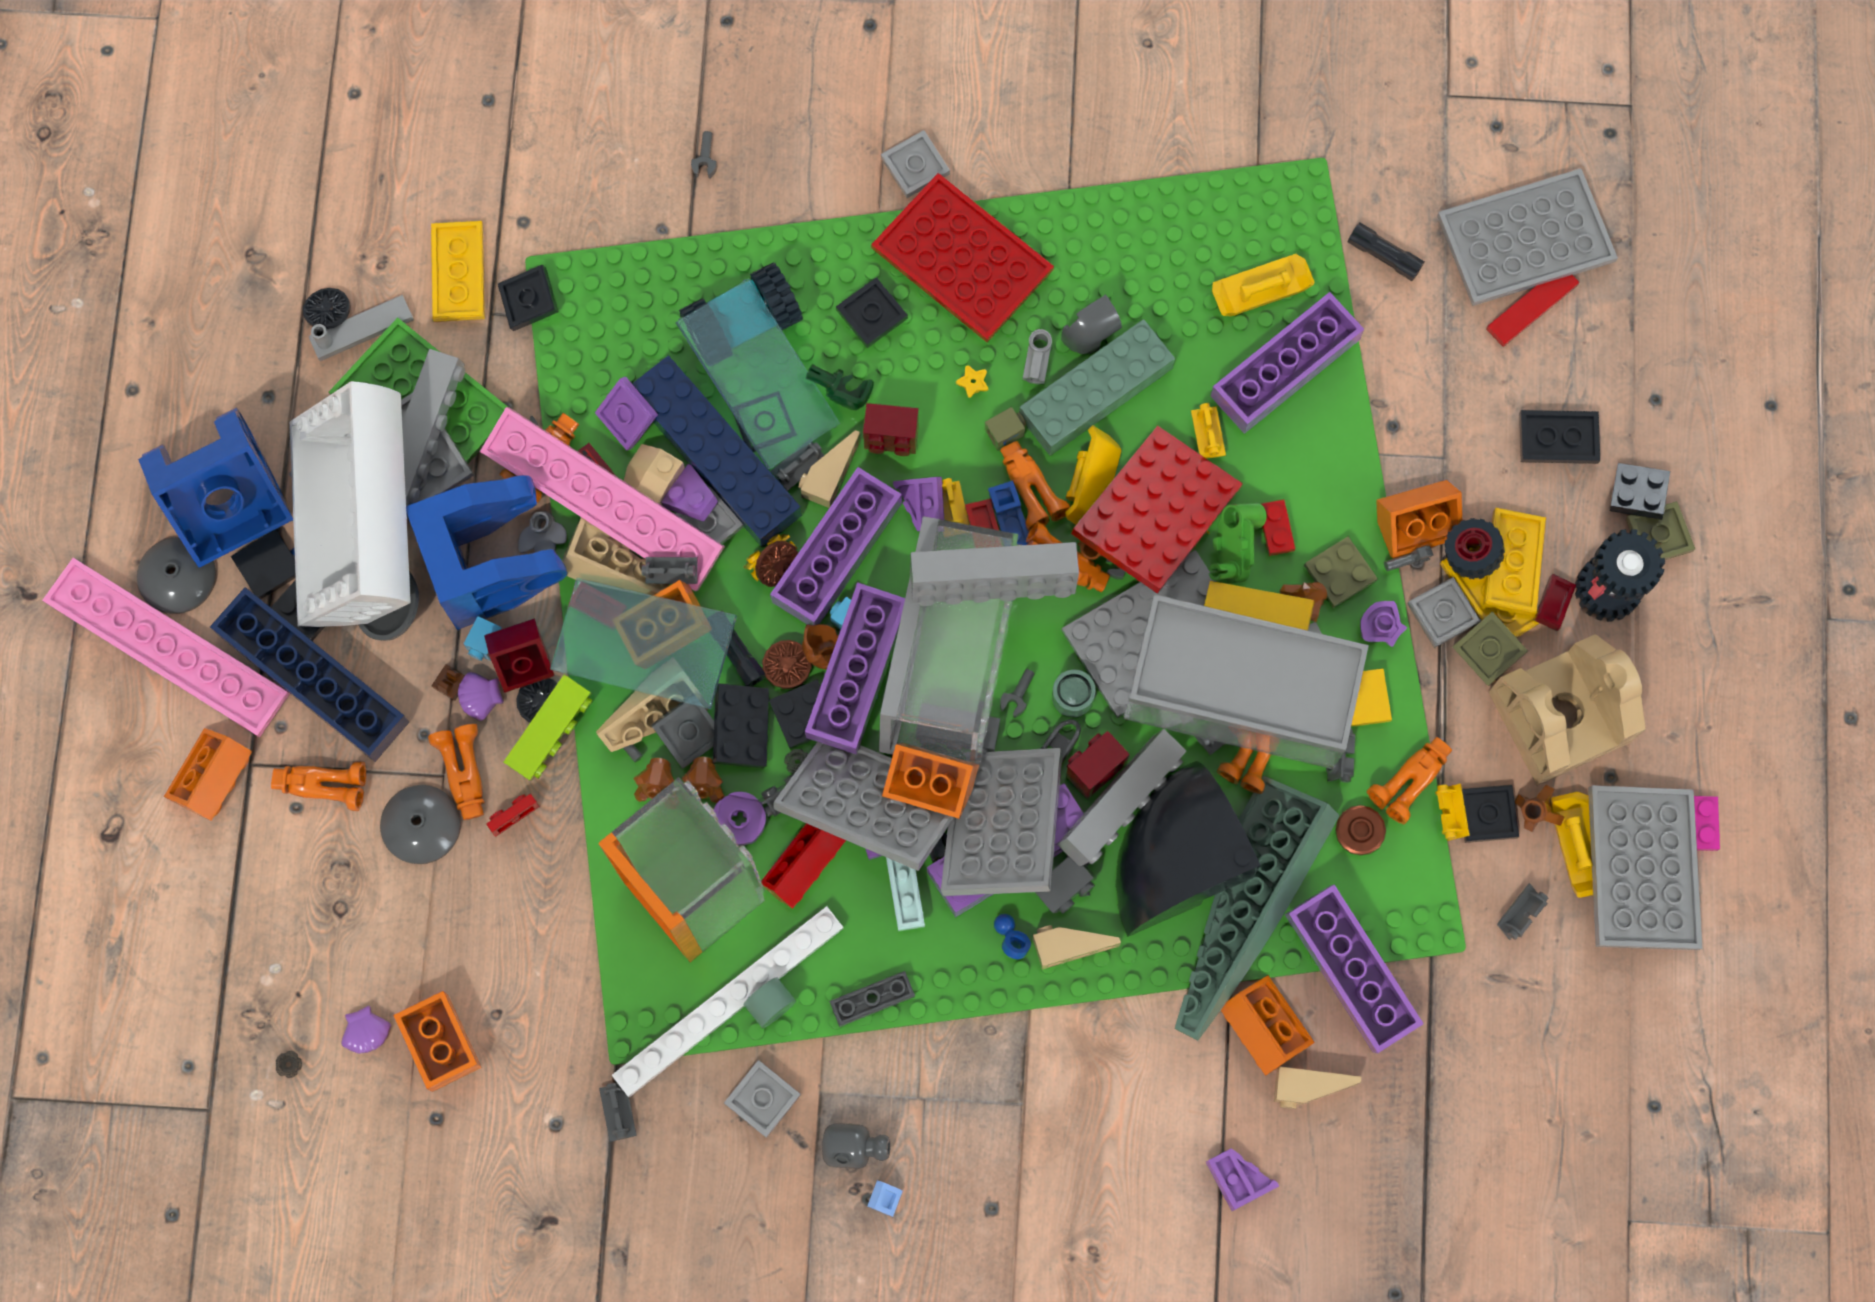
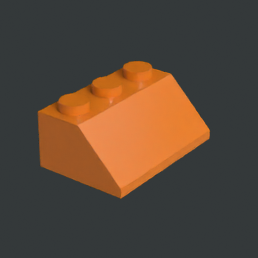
[1376,480,1463,558]
[164,728,252,821]
[882,743,979,819]
[1221,975,1315,1076]

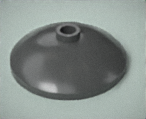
[137,537,216,614]
[359,571,419,641]
[380,785,461,864]

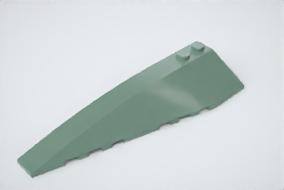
[1174,776,1339,1041]

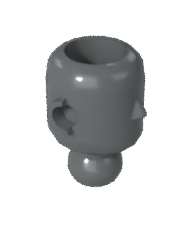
[822,1123,891,1169]

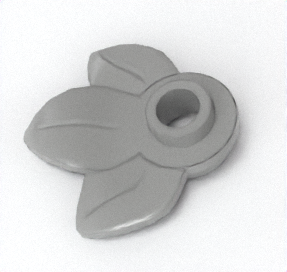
[518,511,567,553]

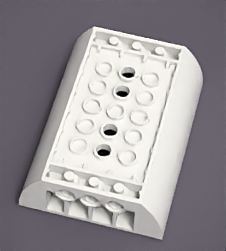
[289,381,411,627]

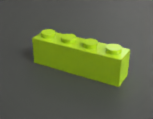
[503,674,593,781]

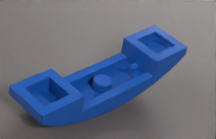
[988,481,1029,547]

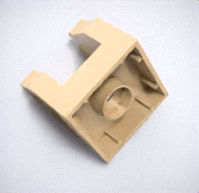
[1489,634,1646,786]

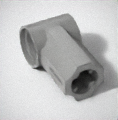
[1023,329,1052,384]

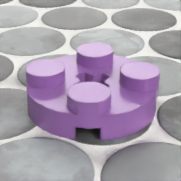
[712,792,766,846]

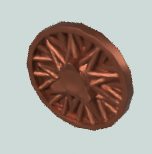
[755,541,798,587]
[762,640,812,689]
[1335,805,1386,856]

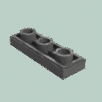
[829,971,915,1027]

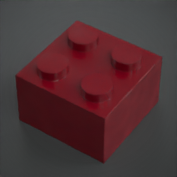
[863,403,919,456]
[484,618,555,693]
[1066,731,1130,800]

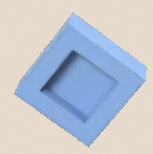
[868,1180,902,1217]

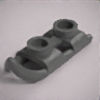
[1041,719,1081,762]

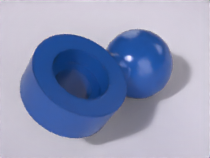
[994,914,1031,959]

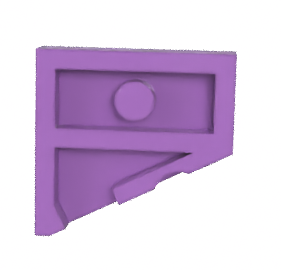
[661,464,718,521]
[893,477,945,531]
[1206,1148,1279,1211]

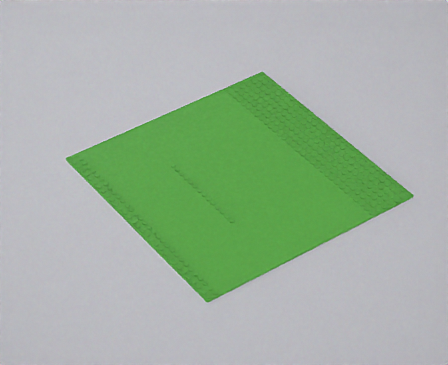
[525,158,1466,1065]

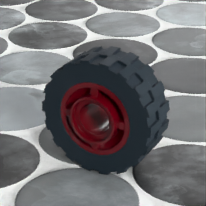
[1444,518,1505,579]

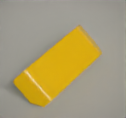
[1212,254,1315,316]
[1065,425,1121,525]
[1550,792,1593,898]

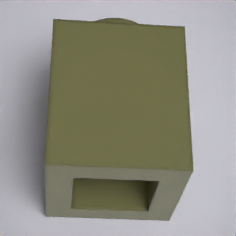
[984,407,1026,451]

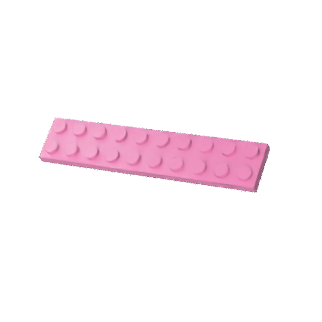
[480,407,725,591]
[42,558,289,738]

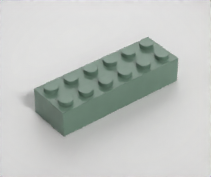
[1019,319,1175,456]

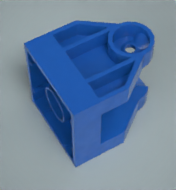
[138,407,293,568]
[406,475,568,630]

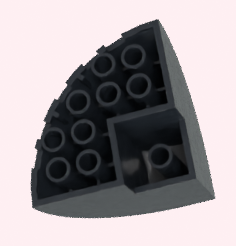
[1115,761,1261,937]

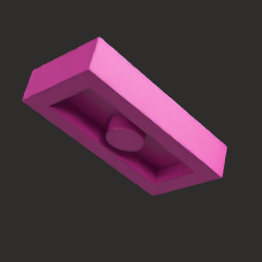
[1694,796,1720,851]

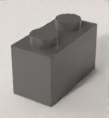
[1035,857,1097,914]

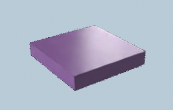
[595,377,658,450]

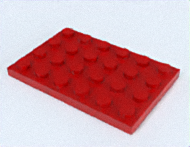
[871,173,1054,342]
[1071,426,1243,594]

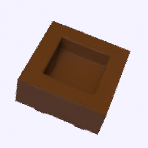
[431,664,465,701]

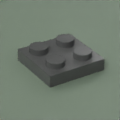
[651,694,714,769]

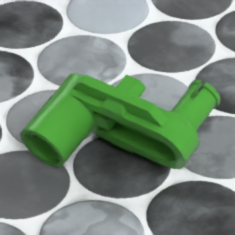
[1209,503,1267,583]

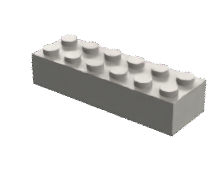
[910,542,1079,606]

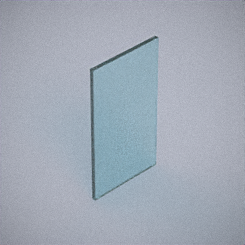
[676,279,840,469]
[550,578,737,709]

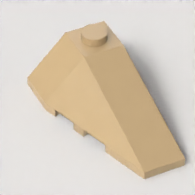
[621,444,685,552]
[562,517,669,597]
[596,658,710,752]

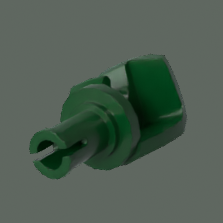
[805,364,874,411]

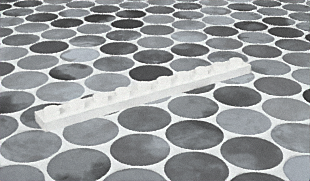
[612,906,844,1097]

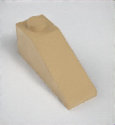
[799,430,861,508]
[1033,925,1121,970]
[1274,1067,1361,1109]

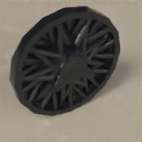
[303,288,351,329]
[516,678,558,723]

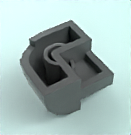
[1061,294,1122,354]

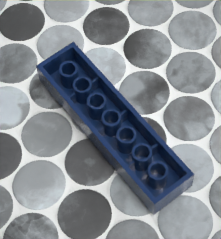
[632,355,802,548]
[210,587,409,762]

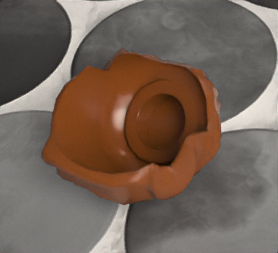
[802,624,839,670]

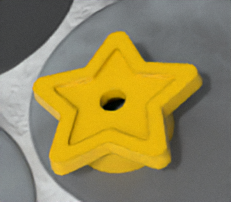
[956,366,989,398]

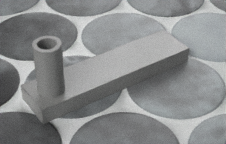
[308,295,414,361]

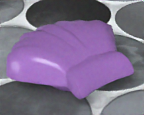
[1360,601,1407,647]
[458,672,504,721]
[341,1005,391,1054]

